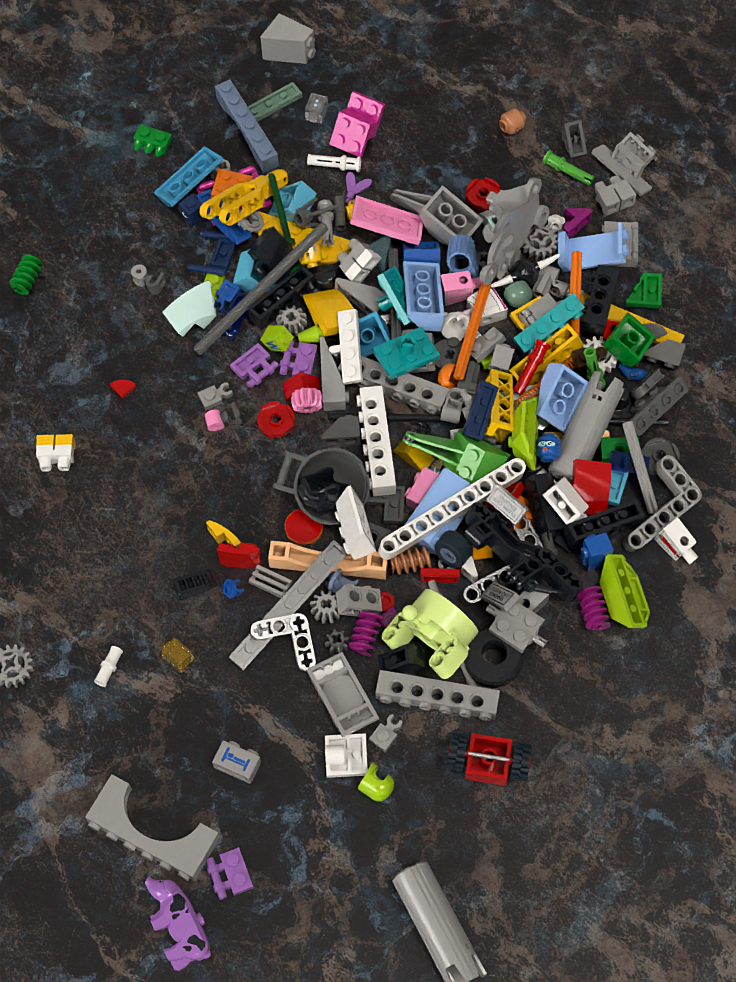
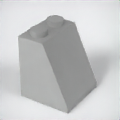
[260,13,316,64]

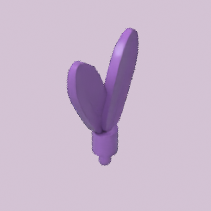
[345,172,372,203]

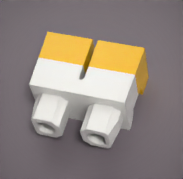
[36,434,76,472]

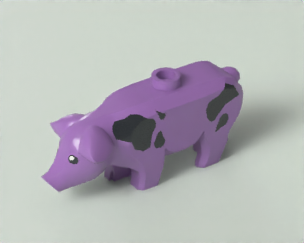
[145,875,211,971]

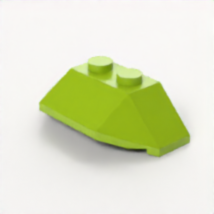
[508,397,539,470]
[599,554,650,628]

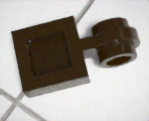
[571,347,609,370]

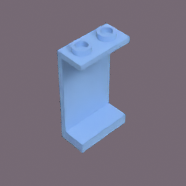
[558,222,629,272]

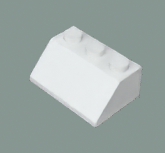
[335,485,376,560]

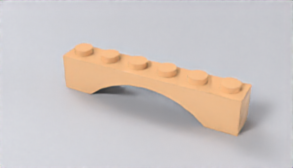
[268,541,388,580]

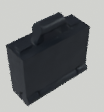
[247,226,299,284]

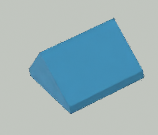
[358,311,391,357]

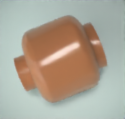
[499,108,526,135]

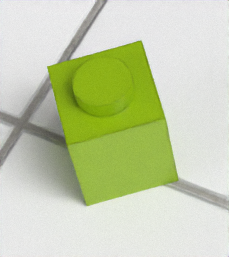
[260,325,294,351]

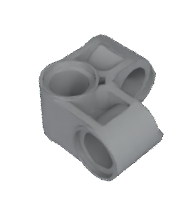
[440,388,476,424]

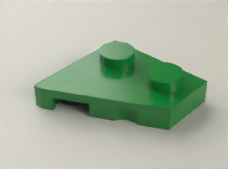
[625,273,662,309]

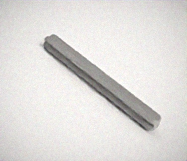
[623,421,658,514]

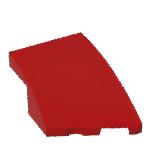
[569,459,611,516]

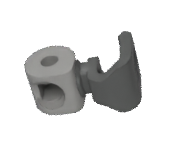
[131,264,166,295]

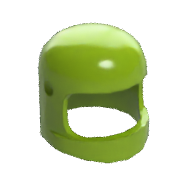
[358,762,394,802]

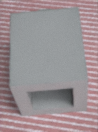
[488,344,515,373]

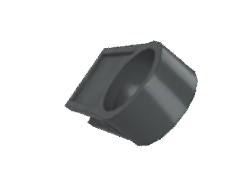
[630,369,665,400]

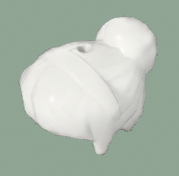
[441,311,470,341]

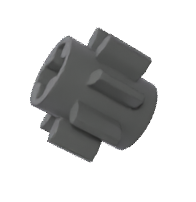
[325,629,349,654]

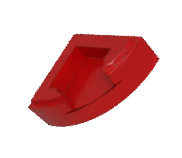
[110,380,137,399]

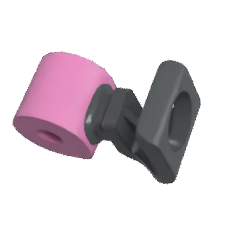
[204,402,242,431]

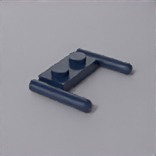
[187,230,237,276]

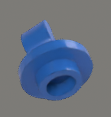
[223,579,244,599]

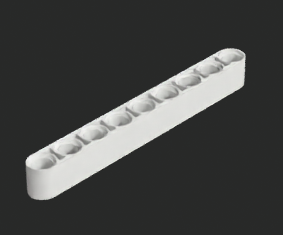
[378,458,526,560]

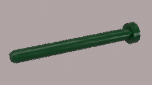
[268,173,296,246]

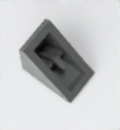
[562,119,587,158]

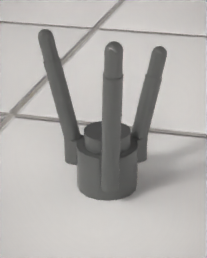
[294,197,339,228]

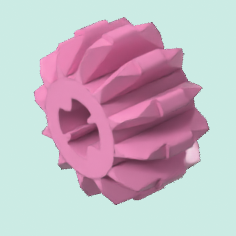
[291,387,323,414]

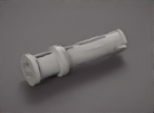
[317,199,334,247]

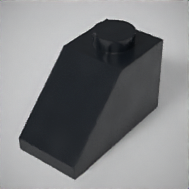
[379,644,426,674]

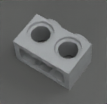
[336,584,382,617]

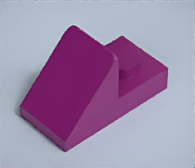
[562,208,593,239]

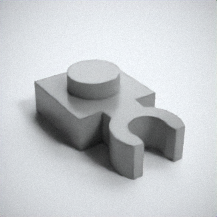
[197,383,233,410]
[369,714,402,752]

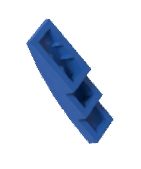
[195,189,252,245]

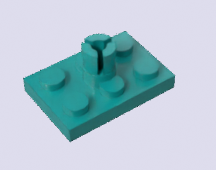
[377,266,411,325]
[372,327,440,380]

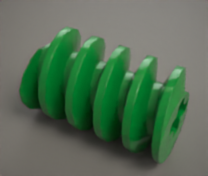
[9,254,43,296]

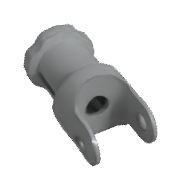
[550,280,584,299]

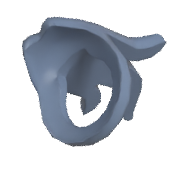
[325,568,359,594]

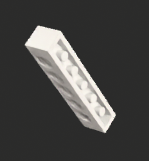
[356,386,396,496]

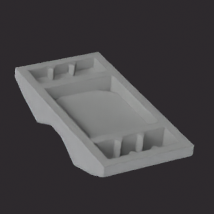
[307,652,379,737]

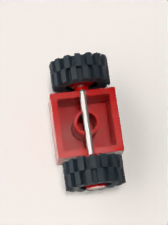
[446,732,532,786]

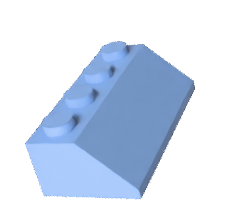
[403,261,444,332]
[405,468,473,555]

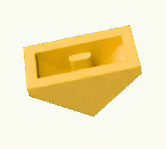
[393,441,435,472]

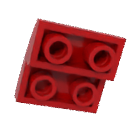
[217,542,262,569]

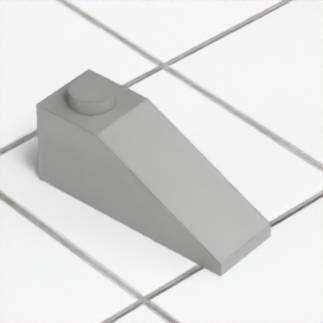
[335,278,386,316]

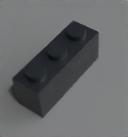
[523,473,566,536]

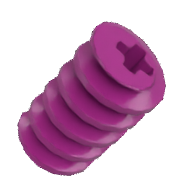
[578,586,611,630]
[348,612,383,656]

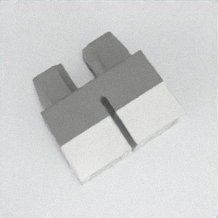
[337,238,381,283]

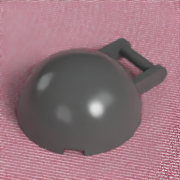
[273,448,370,525]

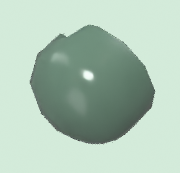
[503,281,533,308]

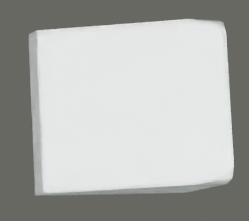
[461,556,478,583]

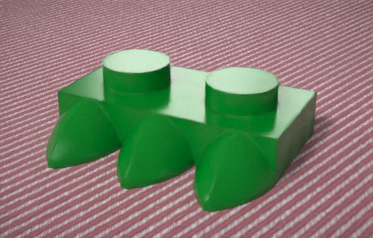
[133,124,173,158]

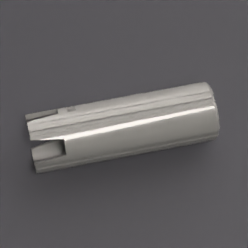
[547,371,624,482]
[393,861,487,982]

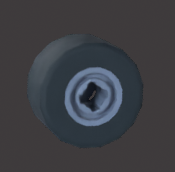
[434,530,473,568]

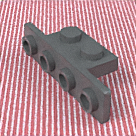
[629,376,689,436]

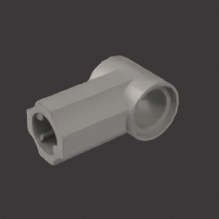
[532,265,560,298]

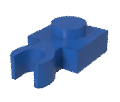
[214,279,242,313]

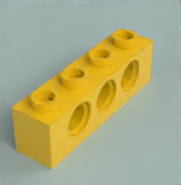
[509,324,584,386]

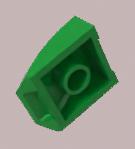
[604,312,656,367]

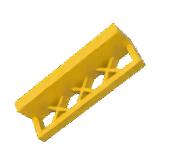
[485,369,514,436]

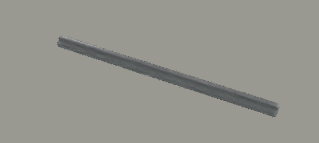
[194,222,328,355]

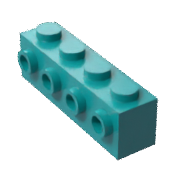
[513,293,585,355]

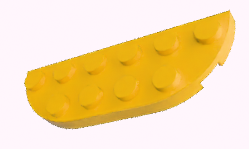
[257,211,352,266]

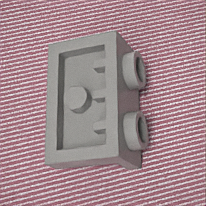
[621,132,658,167]

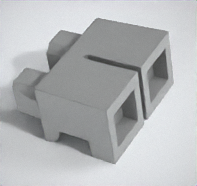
[594,175,636,217]

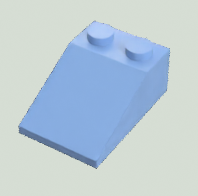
[536,363,588,433]

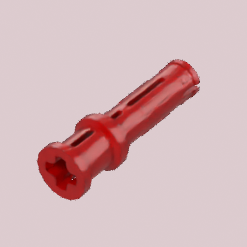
[513,339,551,395]

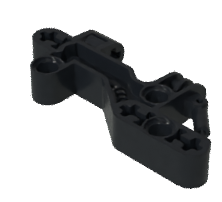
[464,502,583,602]

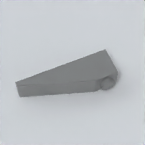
[320,337,349,411]

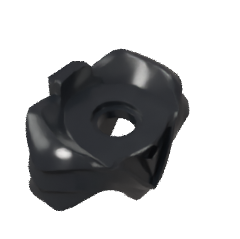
[298,467,349,514]

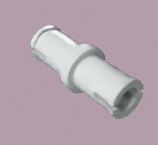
[94,646,123,687]

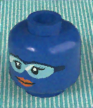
[536,433,561,462]

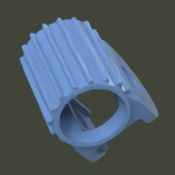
[446,234,479,278]

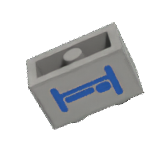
[212,741,261,784]

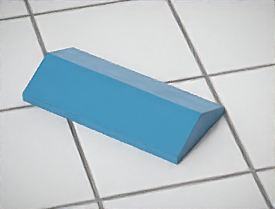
[153,146,224,207]

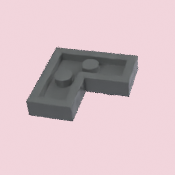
[366,486,405,524]

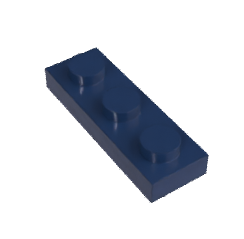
[462,380,499,442]

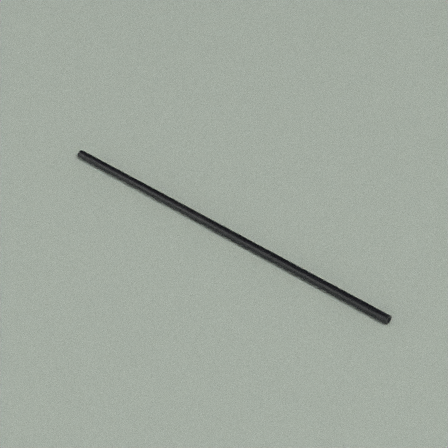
[329,413,668,426]

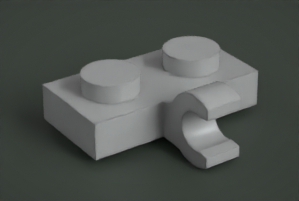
[470,326,506,363]

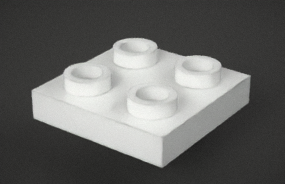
[325,733,368,778]

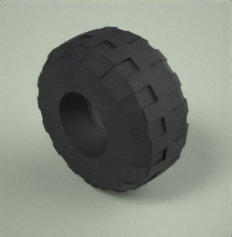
[464,626,524,688]

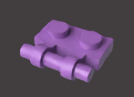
[279,340,318,377]
[230,343,279,388]
[206,847,254,900]

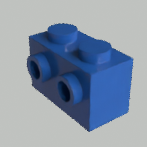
[579,532,614,572]

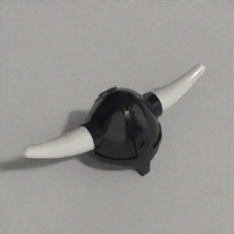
[491,254,560,288]

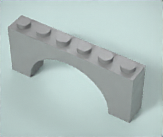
[85,774,220,881]

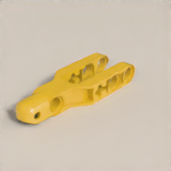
[200,169,288,226]

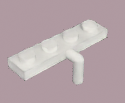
[329,309,363,385]

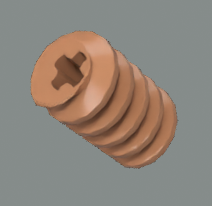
[390,546,432,575]

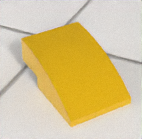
[303,289,359,337]

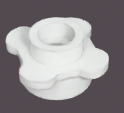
[546,215,565,232]

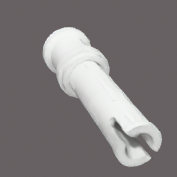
[307,154,361,172]

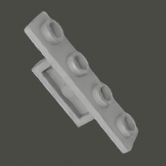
[592,142,652,196]

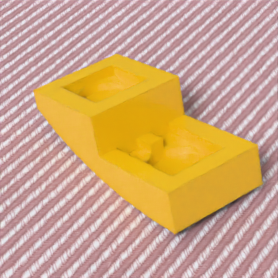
[206,520,241,549]

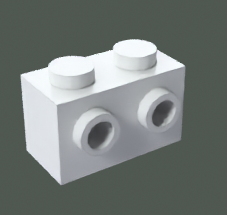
[543,477,589,524]

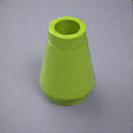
[298,325,326,343]

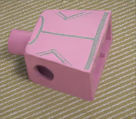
[441,271,483,306]

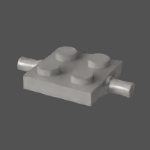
[486,601,548,653]

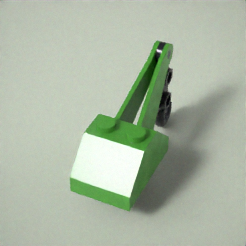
[403,420,511,489]

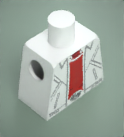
[654,517,698,564]

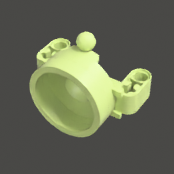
[382,589,478,679]

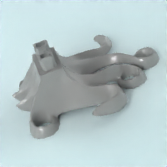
[479,178,549,285]

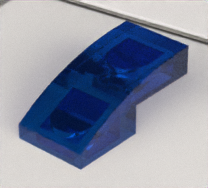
[609,450,651,474]

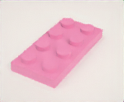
[350,195,423,245]

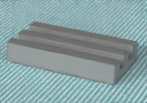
[248,564,292,598]

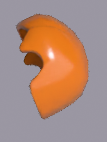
[438,363,458,389]

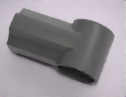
[457,361,480,392]

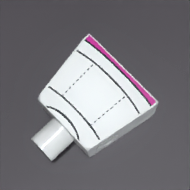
[462,283,508,326]

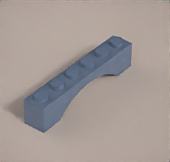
[215,80,279,173]

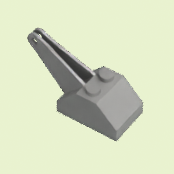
[390,185,484,245]

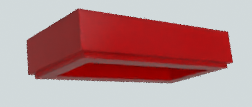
[420,568,460,583]

